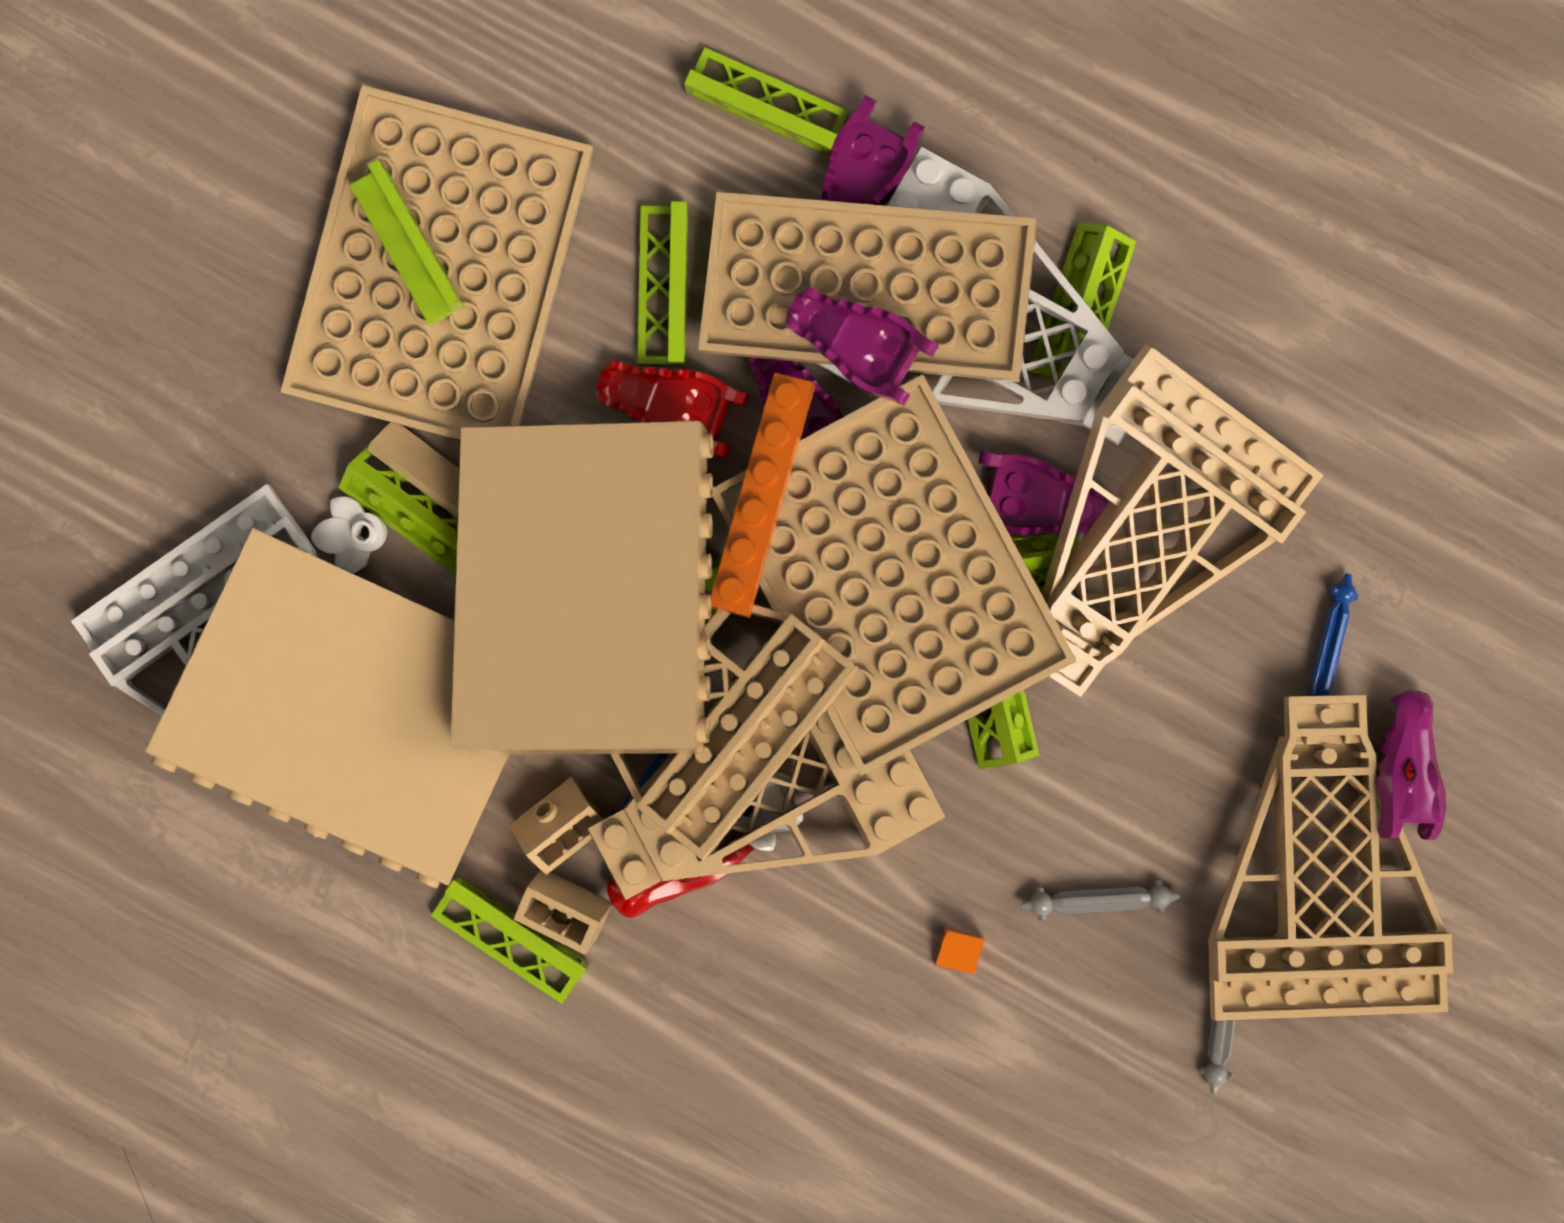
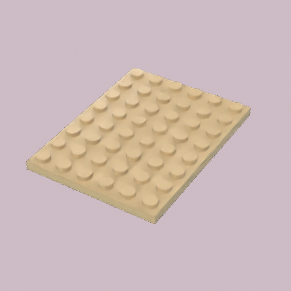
[280,85,594,441]
[713,374,1077,776]

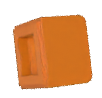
[935,926,985,975]

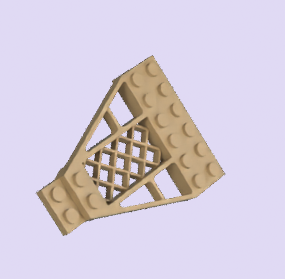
[1042,343,1323,697]
[611,591,859,861]
[587,641,945,900]
[1208,695,1453,1021]

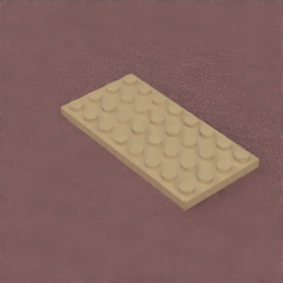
[698,192,1037,382]

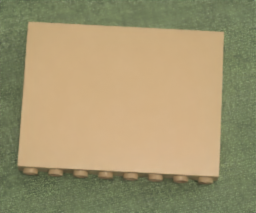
[451,421,714,755]
[145,528,509,888]

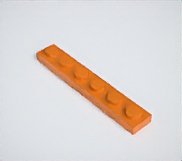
[711,373,815,618]

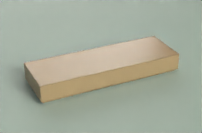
[367,422,460,518]

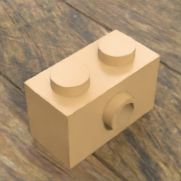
[509,776,605,875]
[513,870,612,955]

